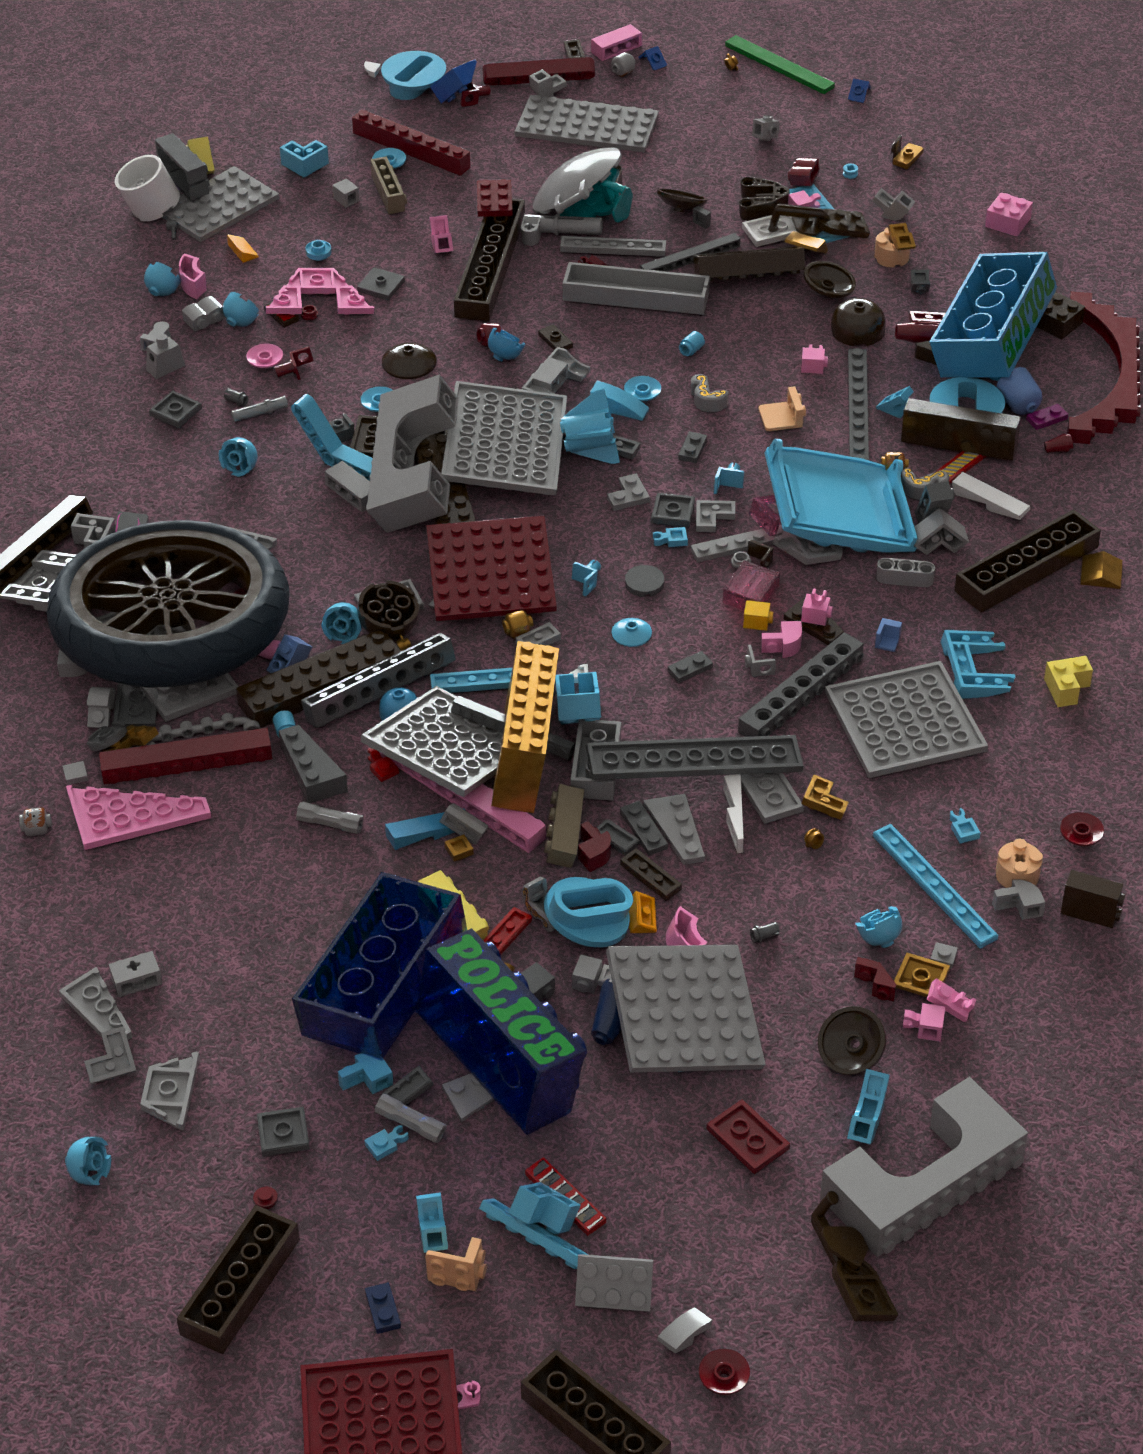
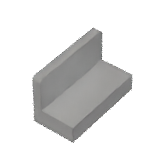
[439,803,488,845]

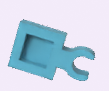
[653,527,688,547]
[950,808,981,843]
[364,1125,409,1161]

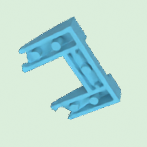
[941,630,1015,699]

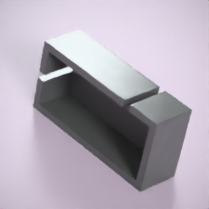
[155,133,210,200]

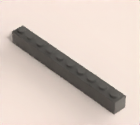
[640,233,741,272]
[451,696,575,760]

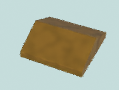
[785,231,828,253]
[1080,551,1123,589]
[894,953,950,997]

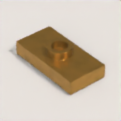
[893,143,924,169]

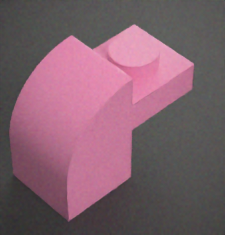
[429,215,453,253]
[761,621,802,658]

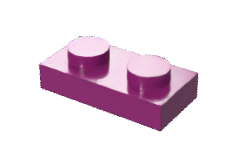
[1026,404,1069,430]

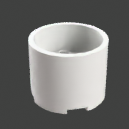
[115,155,180,221]

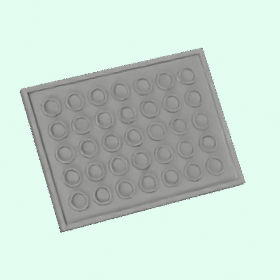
[441,381,567,496]

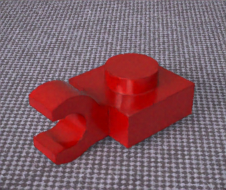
[367,748,399,782]

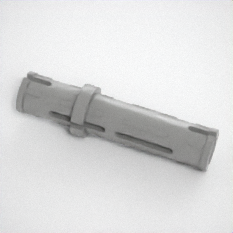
[231,396,288,422]

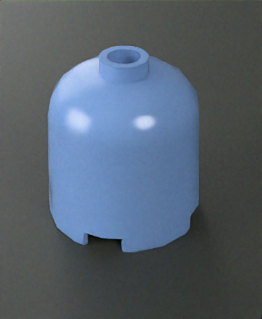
[996,367,1043,415]

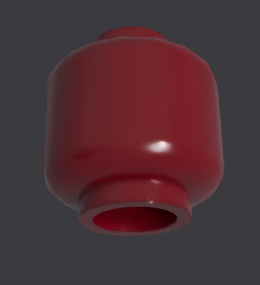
[476,323,503,347]

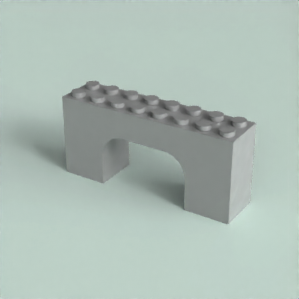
[366,374,459,533]
[820,1077,1028,1257]

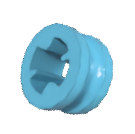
[843,164,858,179]

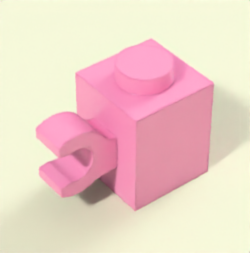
[801,344,828,374]
[801,589,833,626]

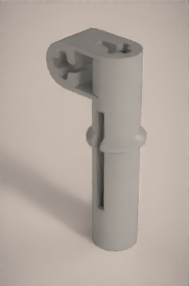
[521,214,603,246]

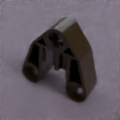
[739,177,790,221]

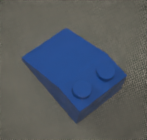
[430,59,477,103]

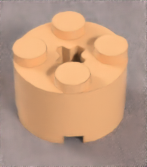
[874,228,910,267]
[996,839,1043,888]

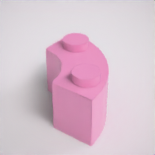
[179,253,207,299]
[666,906,707,946]

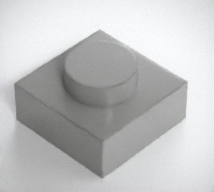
[930,942,958,969]

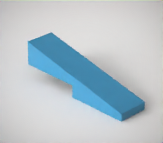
[385,808,466,850]

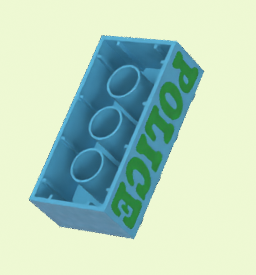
[930,252,1057,381]

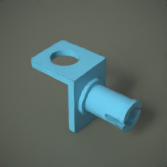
[714,463,744,494]
[572,560,601,596]

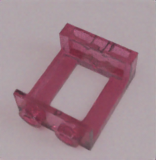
[749,495,782,536]

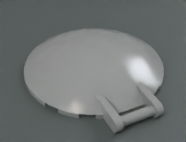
[532,147,622,214]

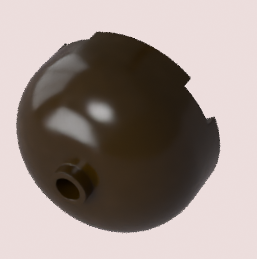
[831,298,886,346]
[358,580,419,640]

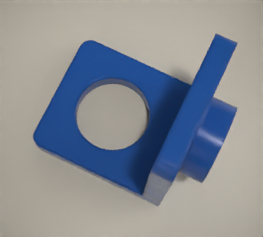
[638,46,667,71]
[848,78,871,103]

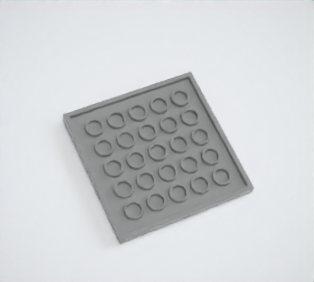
[825,661,988,778]
[360,686,503,797]
[606,945,766,1073]

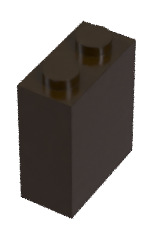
[1060,870,1126,929]

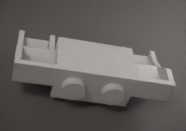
[522,347,590,394]

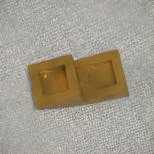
[888,223,916,251]

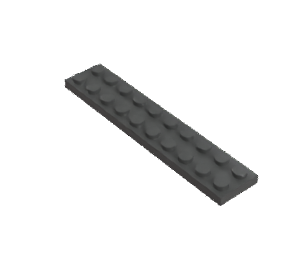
[586,735,804,780]

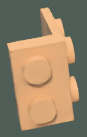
[758,386,806,431]
[425,1237,487,1291]

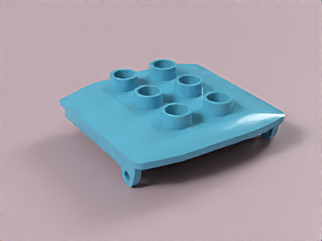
[765,438,918,552]

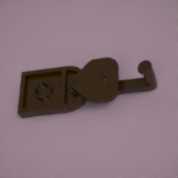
[768,204,870,238]
[811,1191,899,1321]

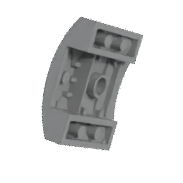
[0,550,76,611]

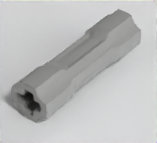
[296,802,364,834]
[374,1093,447,1143]

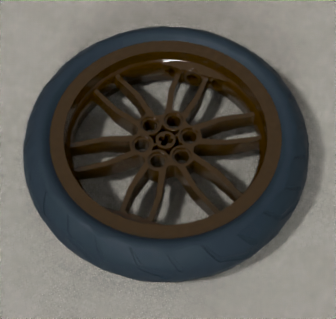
[47,520,290,688]

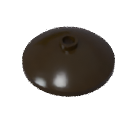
[656,188,708,212]
[803,261,856,298]
[382,342,436,379]
[818,1006,886,1075]

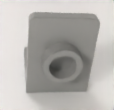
[745,644,776,677]

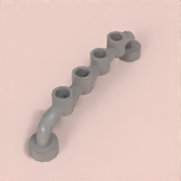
[140,713,261,746]

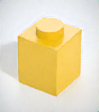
[743,600,774,631]

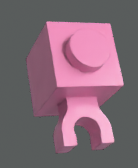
[788,190,821,208]
[903,1003,945,1042]

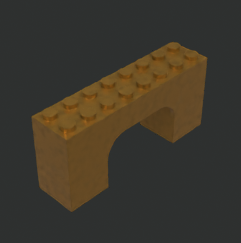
[491,641,559,814]

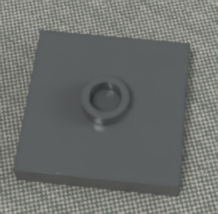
[357,267,405,301]
[149,391,202,428]
[651,493,695,527]
[257,1107,310,1157]

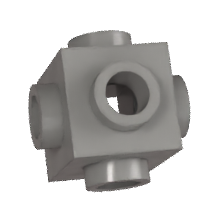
[752,116,779,141]

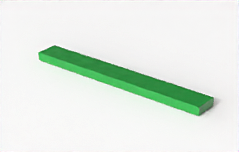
[725,35,835,94]

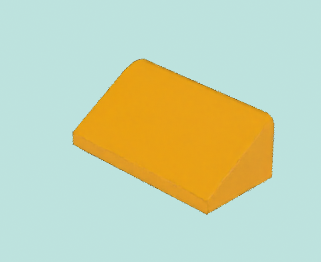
[227,235,259,263]
[629,891,657,933]

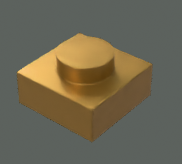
[444,834,474,862]

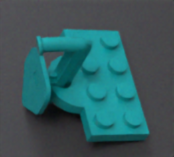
[560,168,633,223]

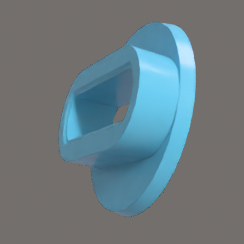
[381,51,446,100]
[930,377,1005,413]
[544,877,633,947]

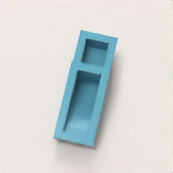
[590,381,649,421]

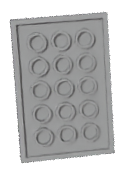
[162,166,279,242]

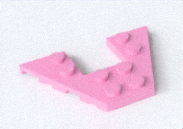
[266,268,374,315]

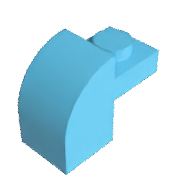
[338,1053,393,1094]
[416,1192,448,1253]

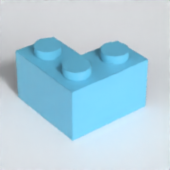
[280,140,329,177]
[509,1182,581,1234]

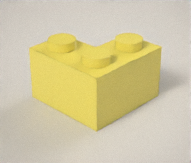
[186,137,214,174]
[1044,656,1093,707]

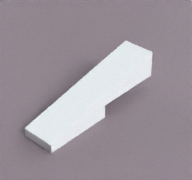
[952,472,1030,520]
[723,774,744,853]

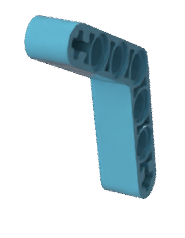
[291,394,373,481]

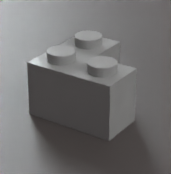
[914,508,969,555]
[71,513,115,549]

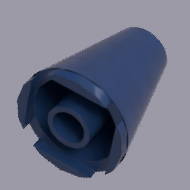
[591,979,622,1045]

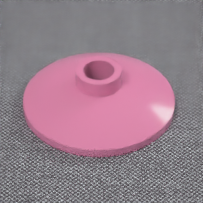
[246,344,283,368]

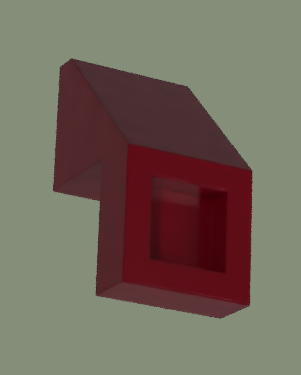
[854,957,896,1002]

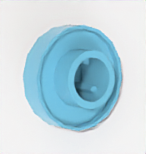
[305,240,332,261]

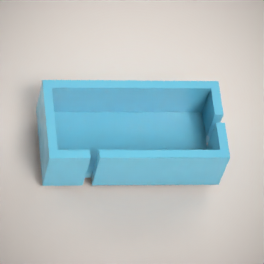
[555,672,601,723]

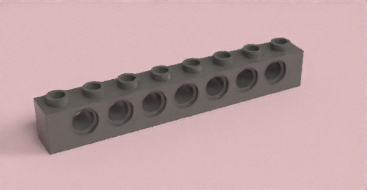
[738,632,864,737]
[301,633,456,728]

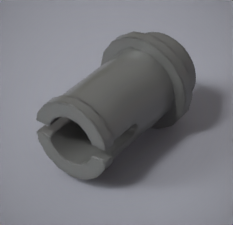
[224,388,249,406]
[750,922,780,943]

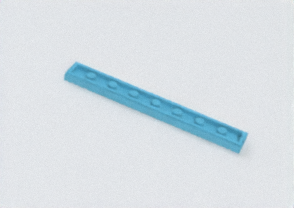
[873,824,998,949]

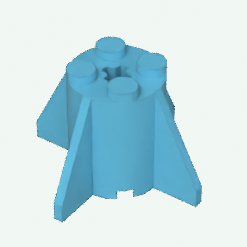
[560,388,620,464]

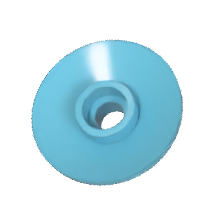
[372,148,406,169]
[624,376,661,401]
[361,387,392,412]
[612,618,652,647]

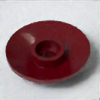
[1060,812,1104,846]
[699,1349,750,1395]

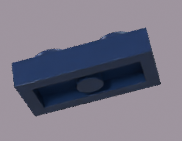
[365,1282,401,1334]

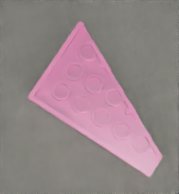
[66,785,211,850]

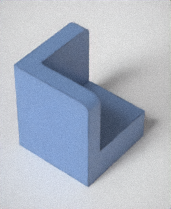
[875,618,902,652]

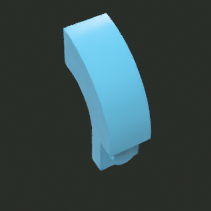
[847,1069,890,1144]

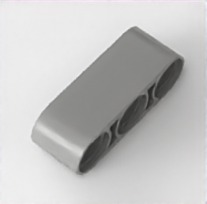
[876,558,935,587]

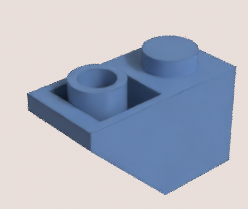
[267,634,312,673]

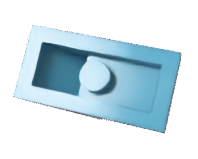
[876,386,914,418]

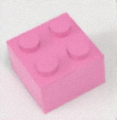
[985,193,1033,236]

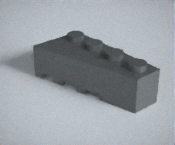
[279,725,348,803]

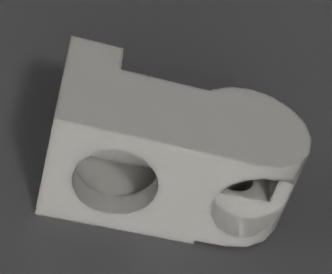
[140,321,171,351]

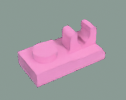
[927,978,976,1022]

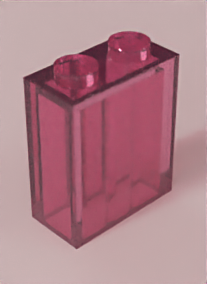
[723,560,780,610]

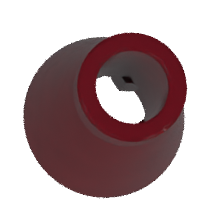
[1044,433,1073,453]

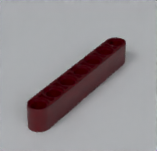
[482,57,595,86]

